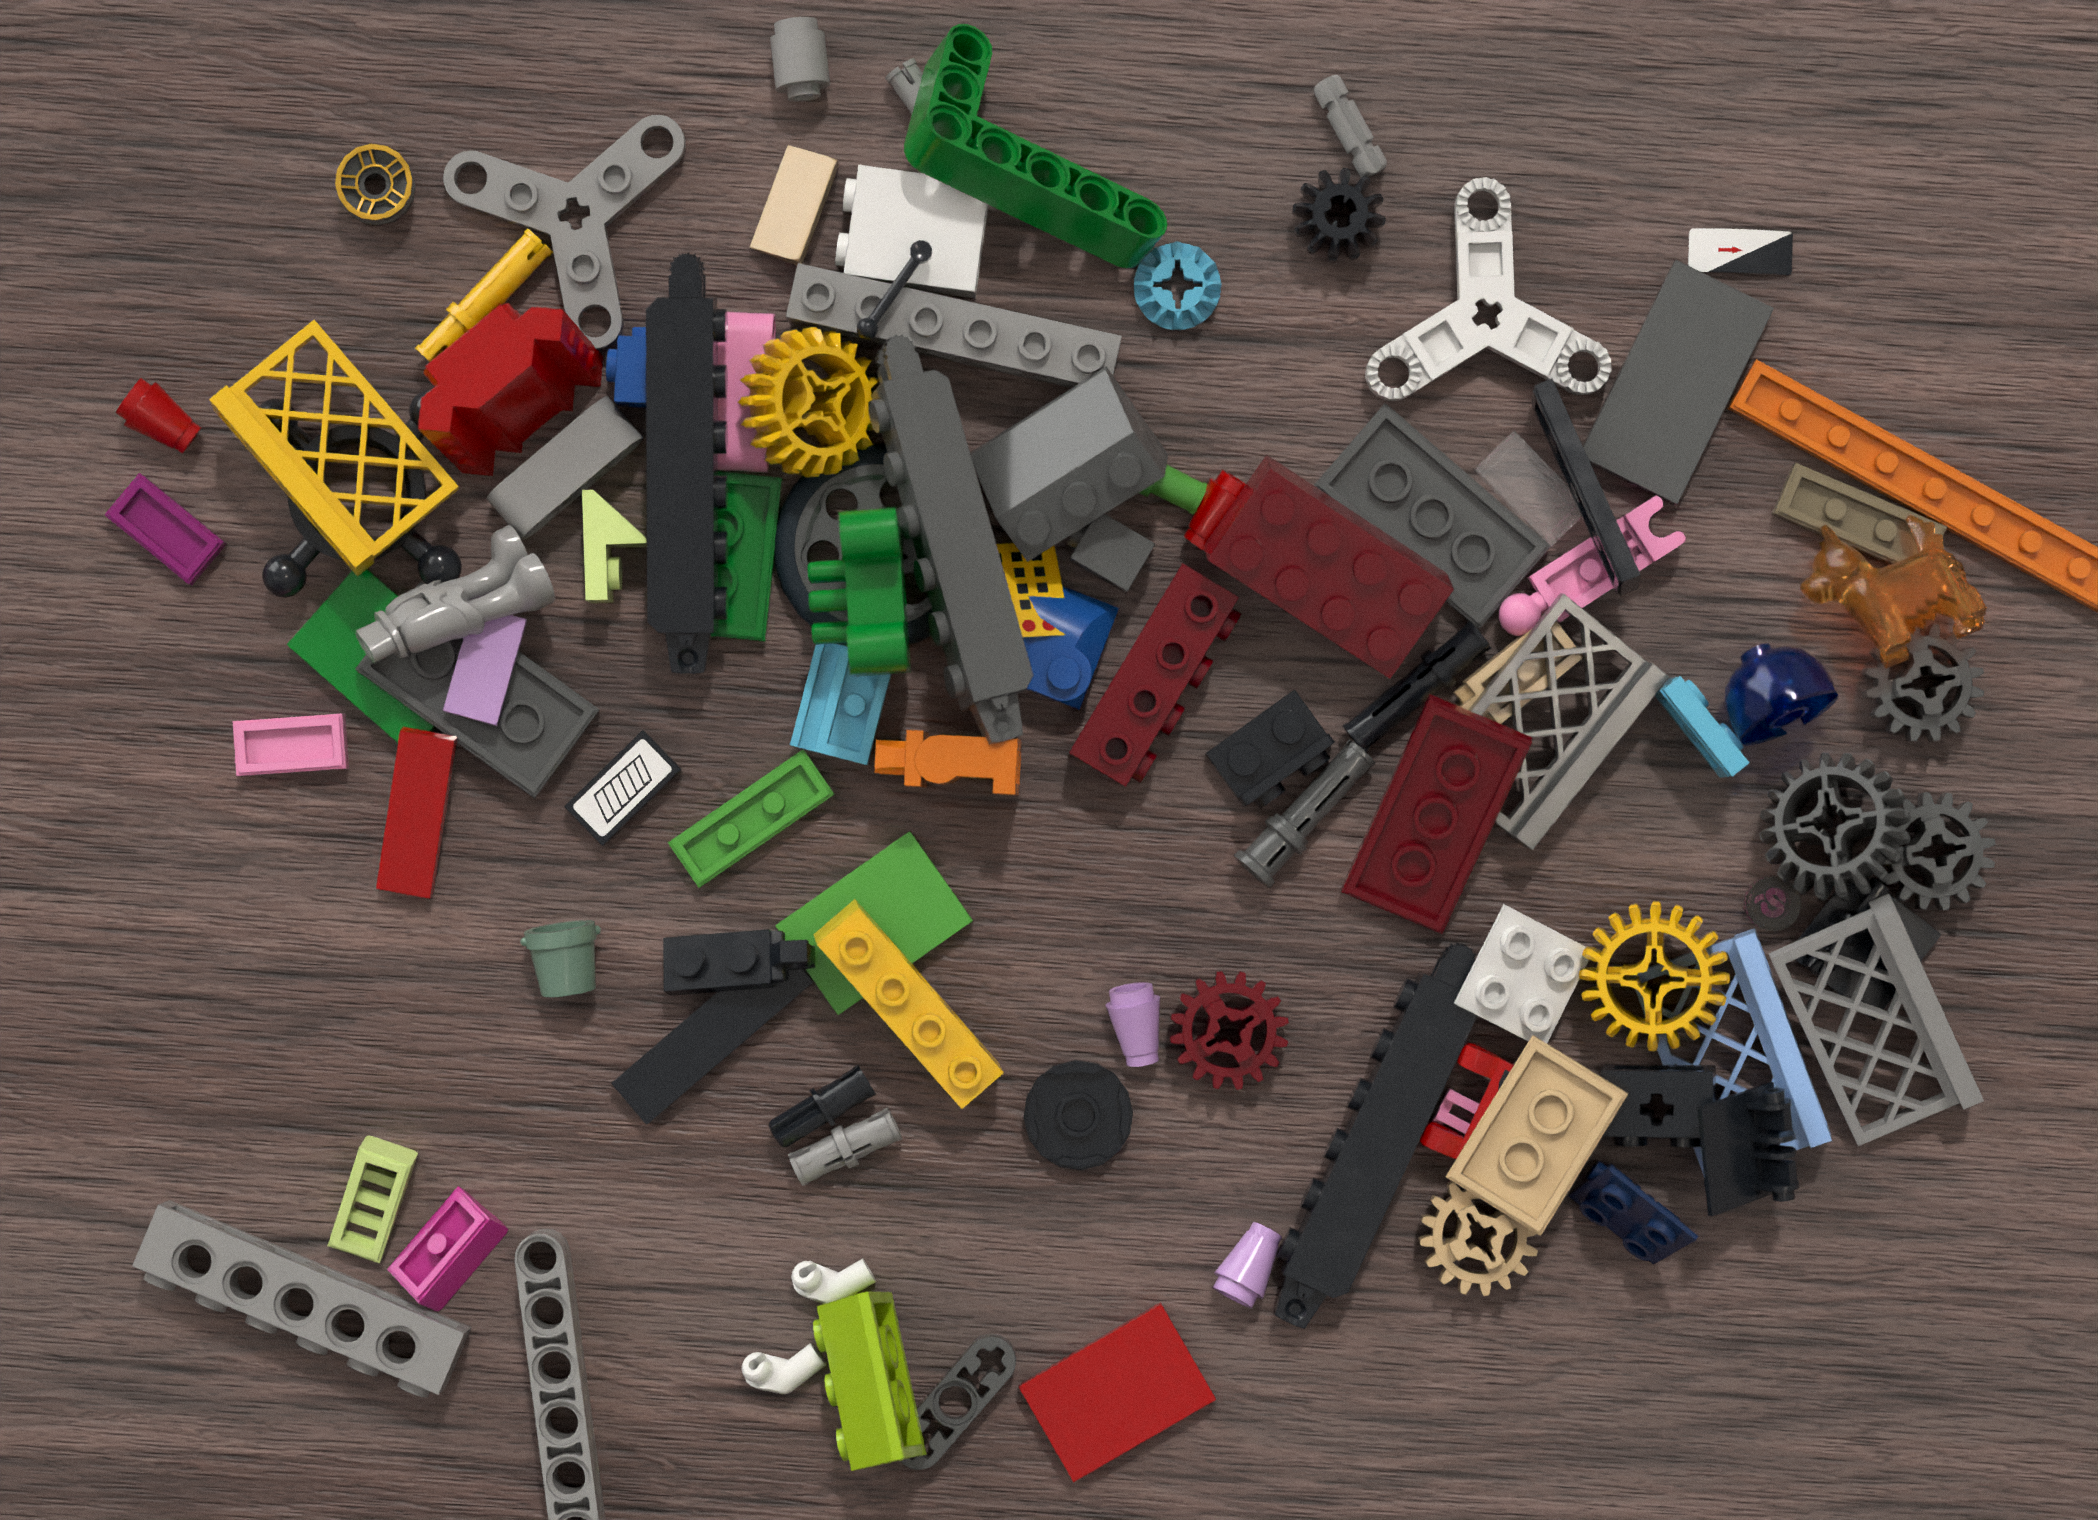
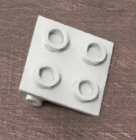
[1454,904,1589,1043]

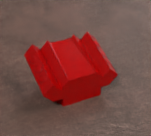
[418,303,603,476]

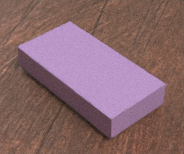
[443,615,527,726]

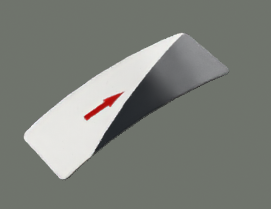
[1688,228,1793,275]

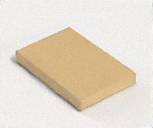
[1446,1035,1628,1236]

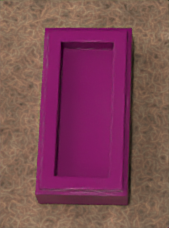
[104,473,227,585]

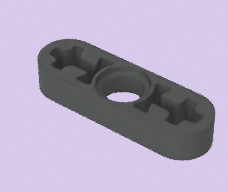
[900,1333,1016,1470]

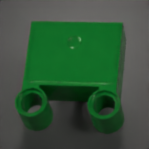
[807,508,911,677]

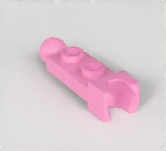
[1499,495,1686,636]

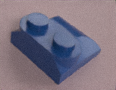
[1023,586,1119,710]

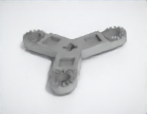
[443,115,686,350]

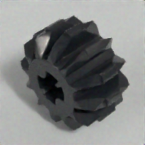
[1292,168,1386,263]

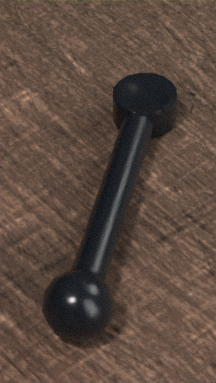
[856,240,932,339]

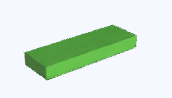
[668,749,835,888]

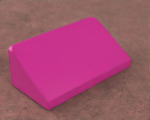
[387,1186,508,1311]

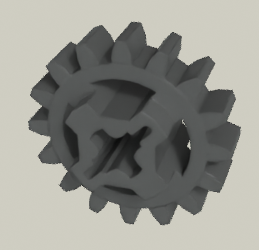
[1861,624,1984,742]
[1879,792,1996,911]

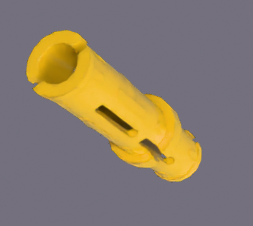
[415,228,553,362]

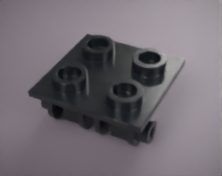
[1795,877,1942,1021]
[1697,1082,1800,1217]

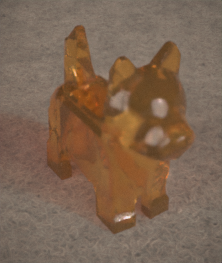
[1800,515,1987,669]

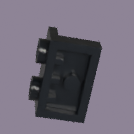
[1205,689,1335,809]

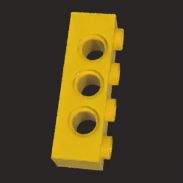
[814,899,1004,1109]

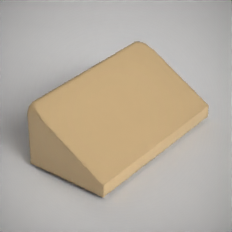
[750,145,839,265]

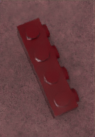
[1069,563,1242,787]

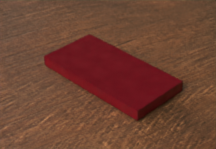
[1341,694,1532,934]

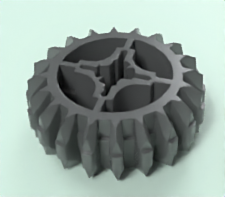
[1759,752,1911,901]

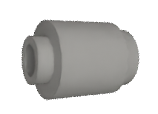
[770,17,830,102]

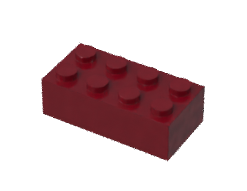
[1204,455,1454,679]

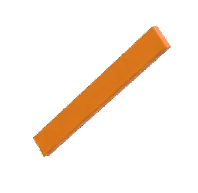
[1727,359,2098,613]

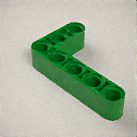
[904,24,1167,269]

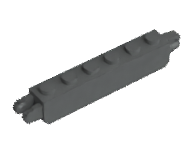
[868,334,1034,744]

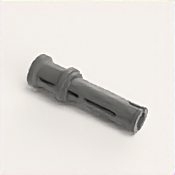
[1233,739,1375,889]

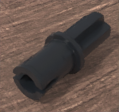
[768,1065,876,1147]

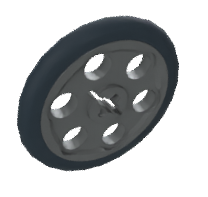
[774,444,933,646]

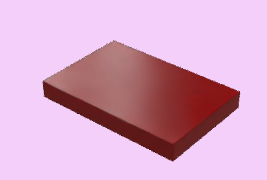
[1018,1302,1216,1482]

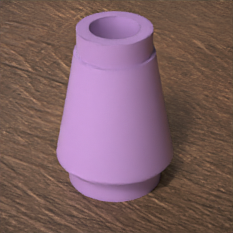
[1106,982,1160,1067]
[1213,1222,1282,1308]

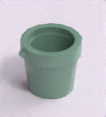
[520,920,601,997]

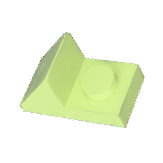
[582,490,647,603]

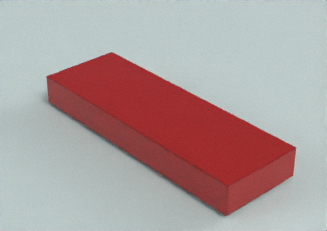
[376,727,458,899]

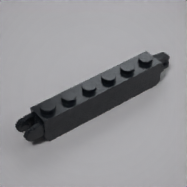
[646,252,728,674]
[1274,942,1478,1329]

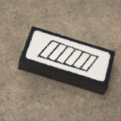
[564,730,683,846]

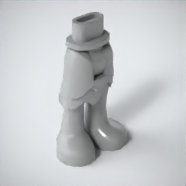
[355,525,555,663]

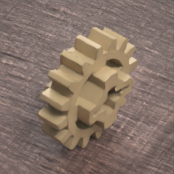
[1418,1181,1538,1296]

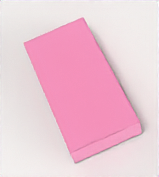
[233,714,349,776]

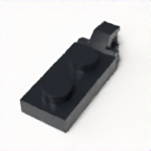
[663,929,816,996]

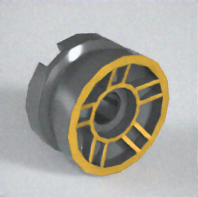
[335,144,416,226]

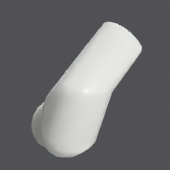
[791,1258,876,1304]
[742,1343,827,1394]

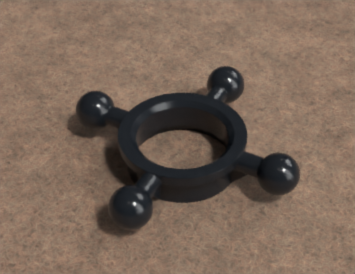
[259,390,462,598]

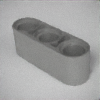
[487,396,643,541]

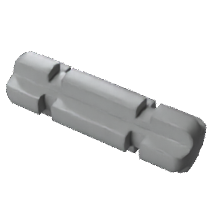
[1314,74,1387,178]

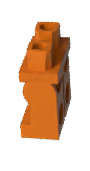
[875,730,1022,795]

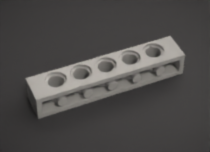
[786,263,1122,388]
[132,1200,472,1398]

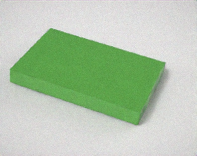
[775,831,973,1015]

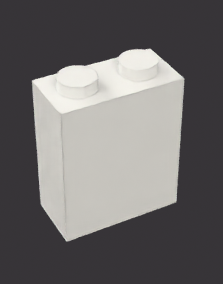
[835,165,988,298]

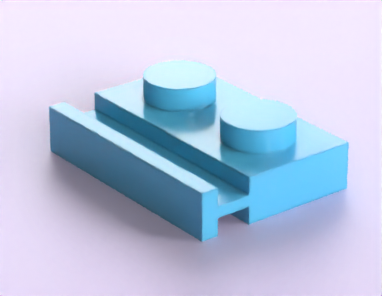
[790,644,891,765]
[1655,676,1749,778]

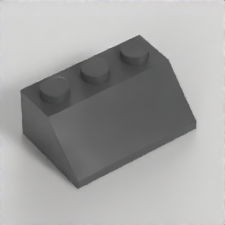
[970,366,1168,562]

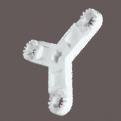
[1365,177,1612,401]

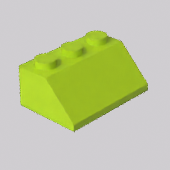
[813,1292,927,1471]

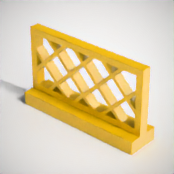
[209,320,459,577]

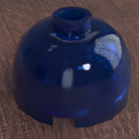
[1724,643,1838,746]

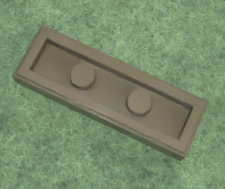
[1771,463,1947,578]

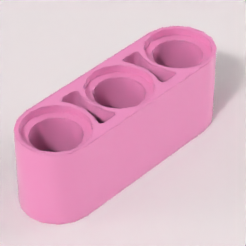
[718,312,776,472]

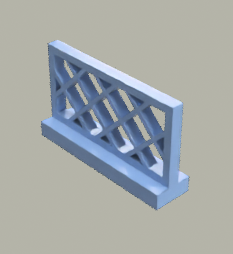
[1633,928,1832,1175]

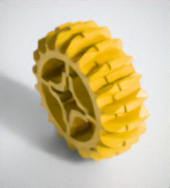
[737,327,879,478]
[1579,901,1730,1051]

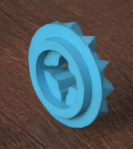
[1134,241,1222,330]

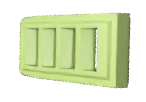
[328,1136,418,1263]

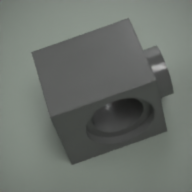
[1067,514,1155,594]

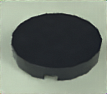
[1024,1059,1133,1170]

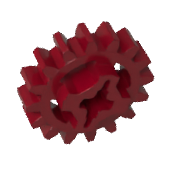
[1169,970,1289,1090]

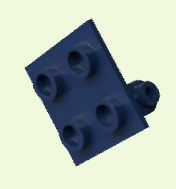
[1568,1161,1698,1265]

